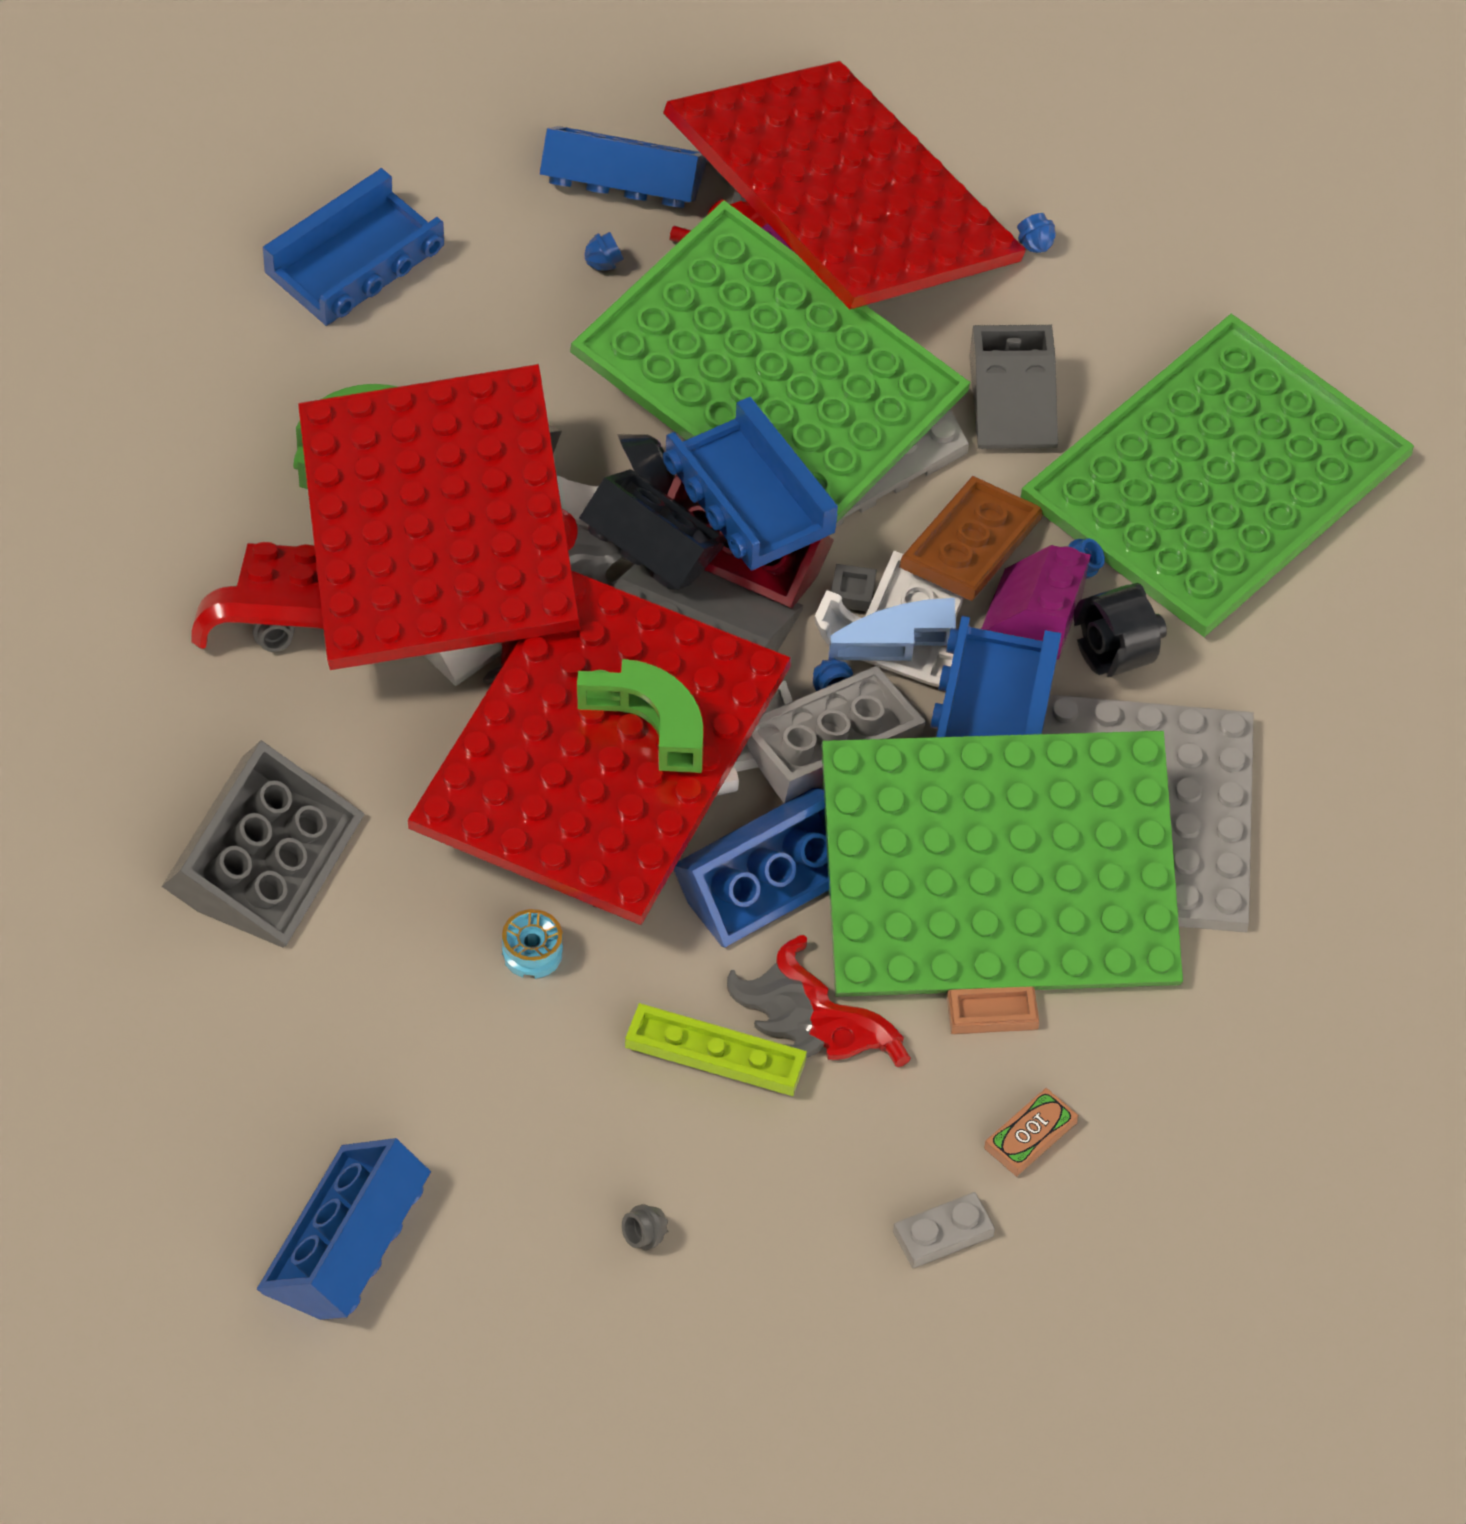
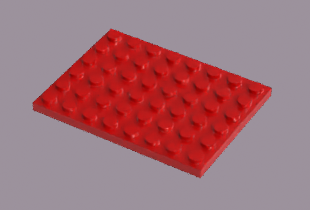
[663,61,1026,310]
[298,364,581,670]
[408,571,791,925]

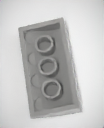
[746,666,926,803]

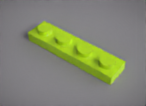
[625,1003,807,1096]

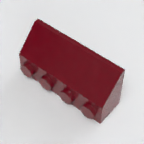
[667,475,834,608]

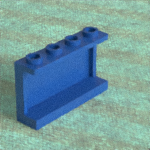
[263,168,444,326]
[663,396,838,571]
[931,616,1062,737]

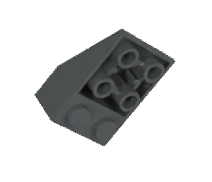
[969,324,1058,449]

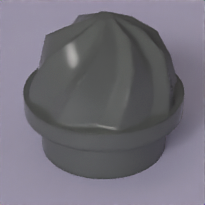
[252,624,295,652]
[622,1204,669,1250]

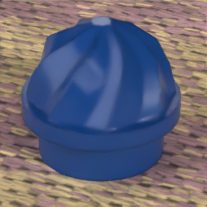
[1017,213,1055,253]
[585,232,624,271]
[1068,538,1105,579]
[813,658,853,692]

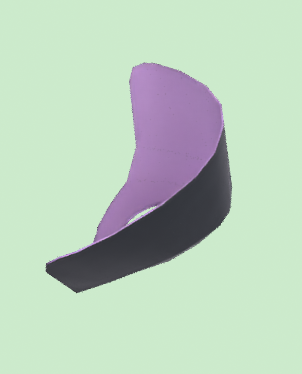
[617,434,676,495]

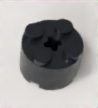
[1074,583,1167,677]

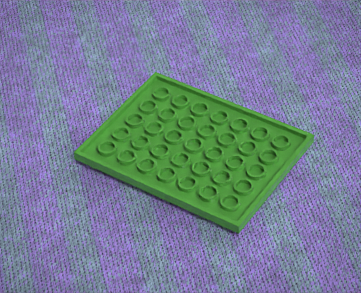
[570,200,971,523]
[1020,313,1414,637]
[821,731,1183,997]

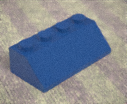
[539,126,707,208]
[674,788,829,947]
[257,1138,431,1320]

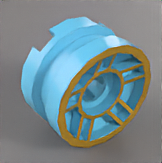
[502,909,563,979]

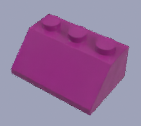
[981,545,1091,660]

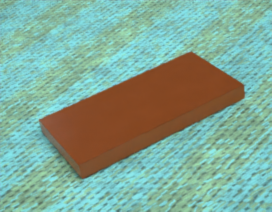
[899,476,1043,601]

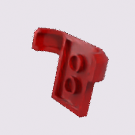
[191,542,324,649]

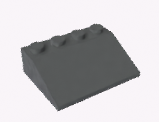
[614,564,803,652]
[161,740,365,948]

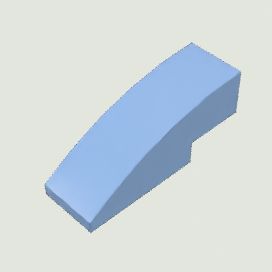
[828,598,956,661]

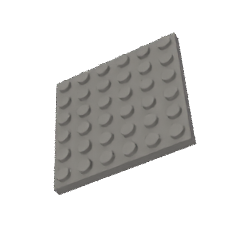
[1042,694,1254,933]

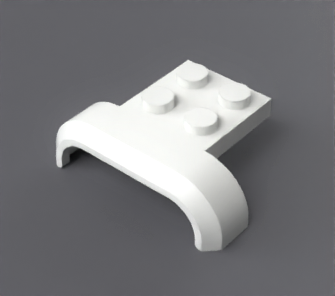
[815,551,964,687]

